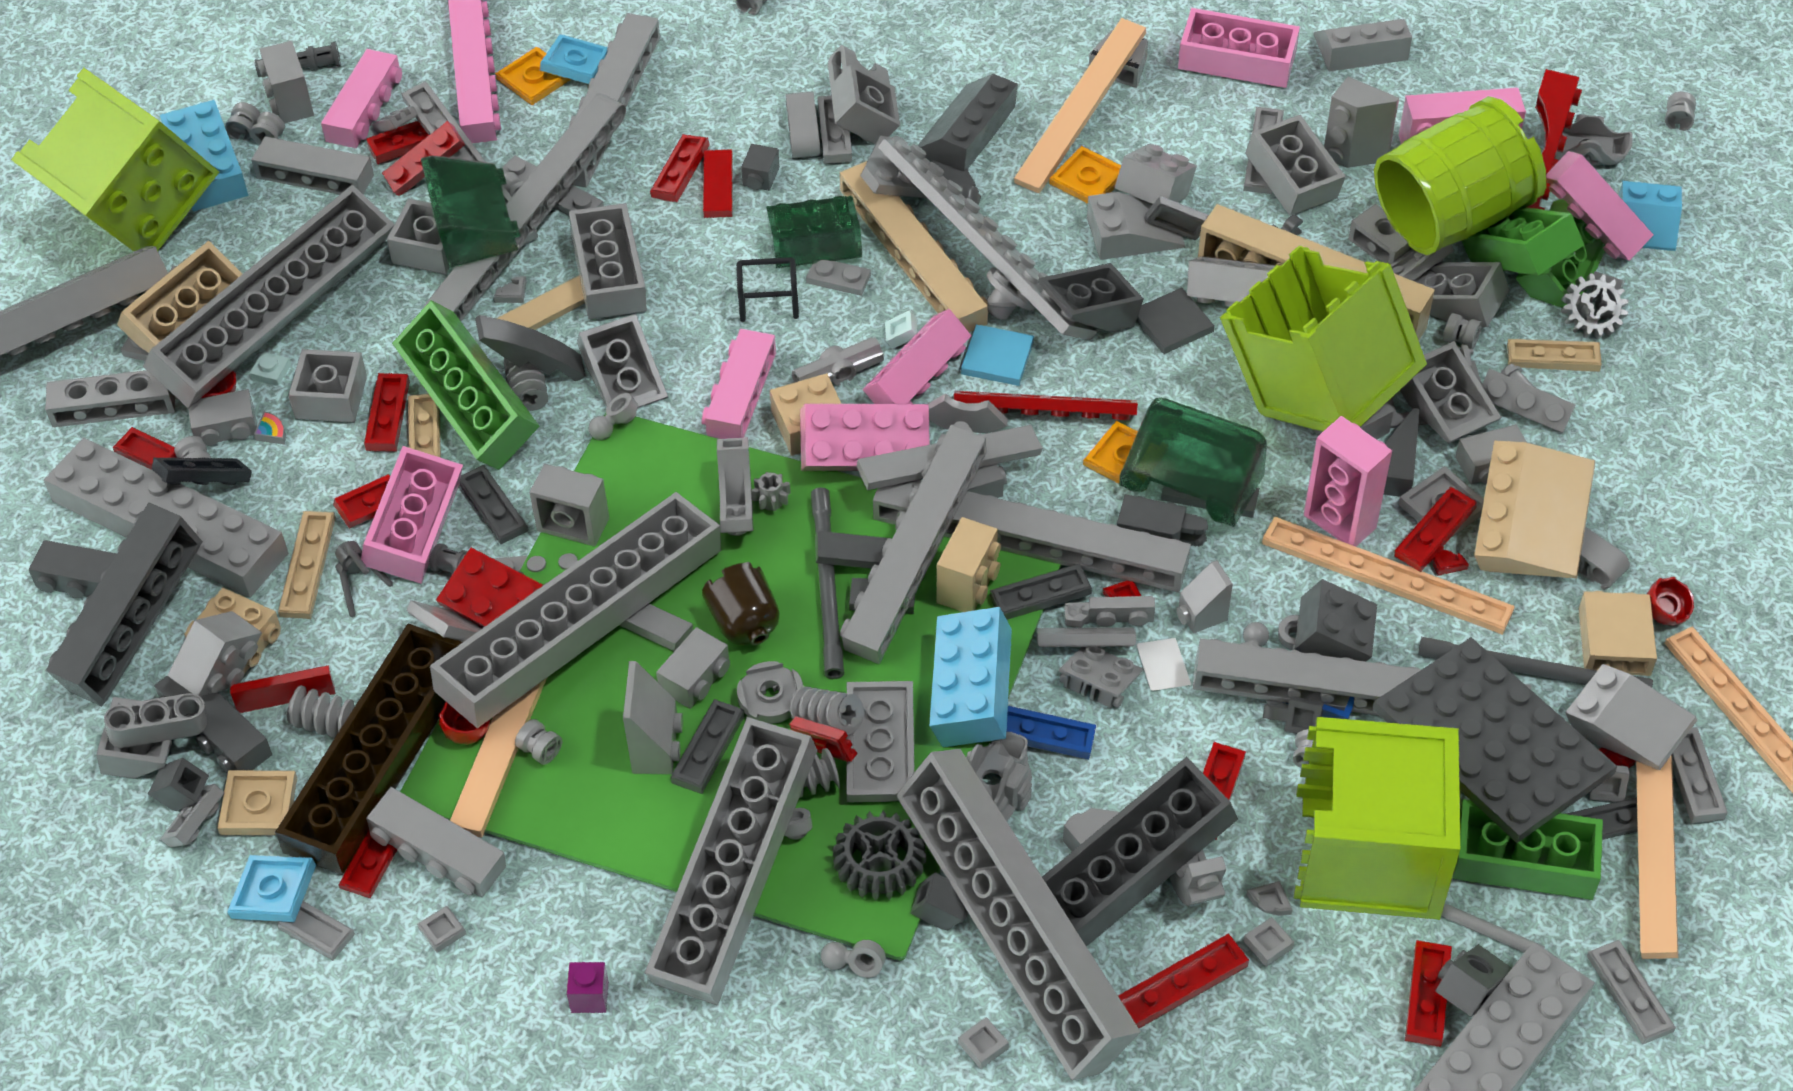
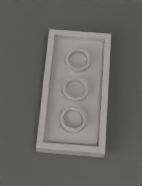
[847,681,914,802]

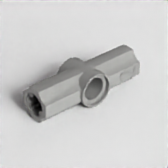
[792,337,884,386]

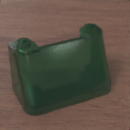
[421,155,521,268]
[1119,397,1267,527]

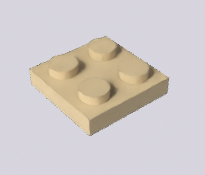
[218,770,297,835]

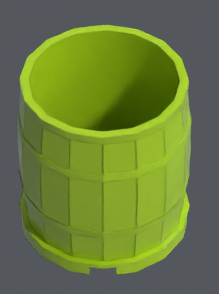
[1374,96,1546,255]

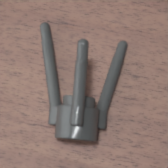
[335,541,393,617]

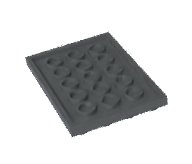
[1372,637,1617,843]

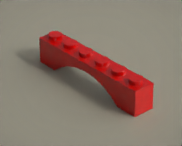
[1527,69,1582,210]

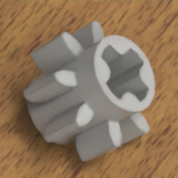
[751,472,791,511]

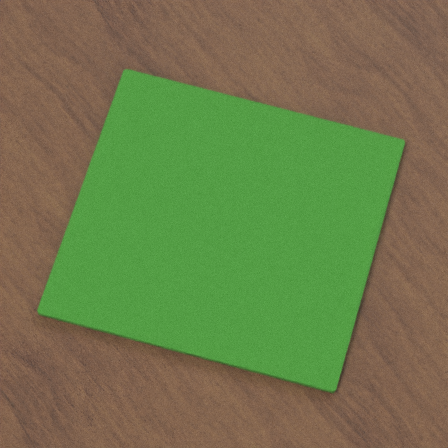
[400,413,1062,961]

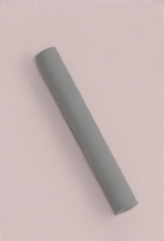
[1441,904,1545,953]

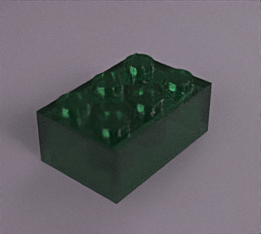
[766,196,862,269]

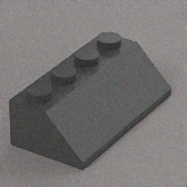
[917,74,1018,171]

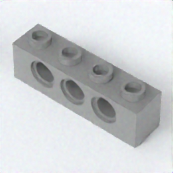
[45,370,175,428]

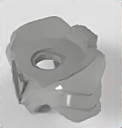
[1543,114,1632,166]
[966,732,1032,821]

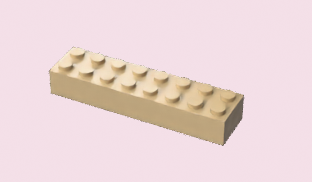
[1198,204,1435,340]

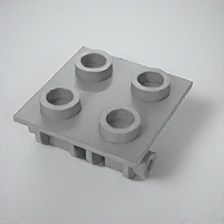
[1059,646,1143,708]

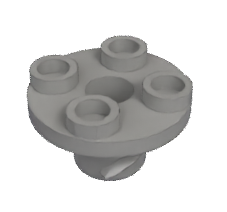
[987,267,1035,320]

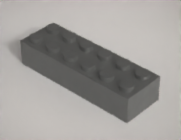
[46,502,203,707]
[1042,756,1238,947]

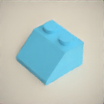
[1619,181,1682,251]

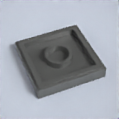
[1136,287,1215,354]

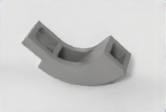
[717,437,753,535]
[1169,849,1226,906]

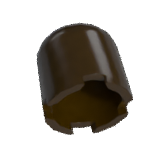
[702,562,780,645]

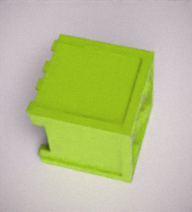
[11,67,219,252]
[1220,246,1427,432]
[1293,717,1460,920]

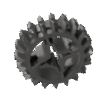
[833,810,926,901]

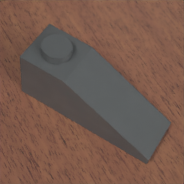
[1383,408,1420,497]

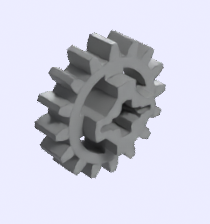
[1561,273,1629,339]

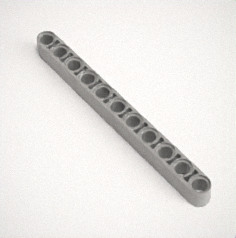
[423,93,626,321]

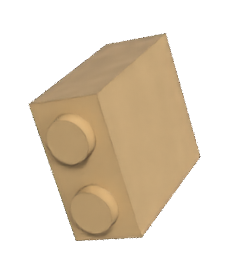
[1579,591,1657,676]

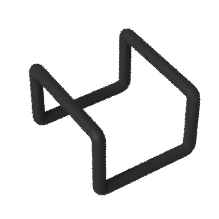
[736,257,799,322]

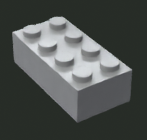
[569,203,647,319]

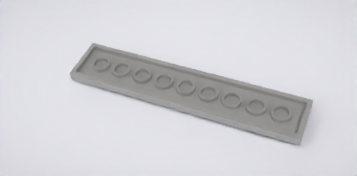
[878,138,1098,340]

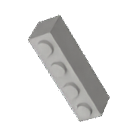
[251,137,374,195]
[1187,256,1275,306]
[367,787,506,898]

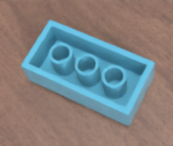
[160,99,249,212]
[929,607,1012,747]

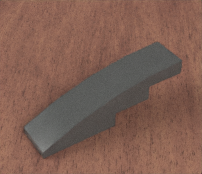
[475,315,586,381]

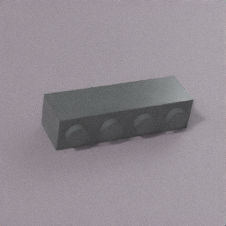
[28,540,117,598]
[154,676,272,774]

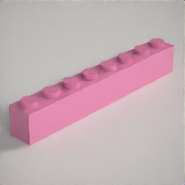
[448,0,501,143]

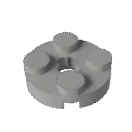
[737,661,803,724]

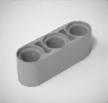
[786,91,820,158]
[1578,527,1630,589]
[104,693,207,748]

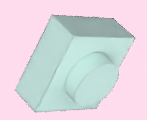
[885,310,917,349]
[249,352,291,386]

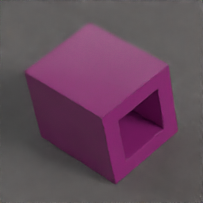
[567,962,609,1013]

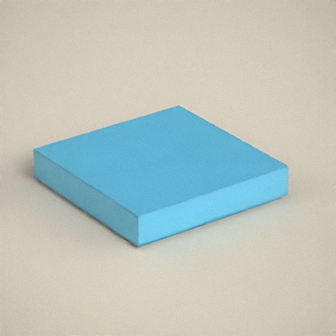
[540,34,608,84]
[961,324,1034,386]
[227,855,316,922]

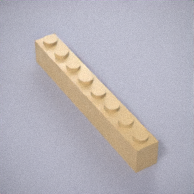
[840,161,988,332]

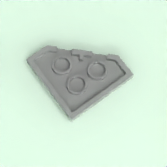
[860,136,927,198]

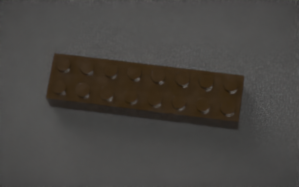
[275,623,463,875]

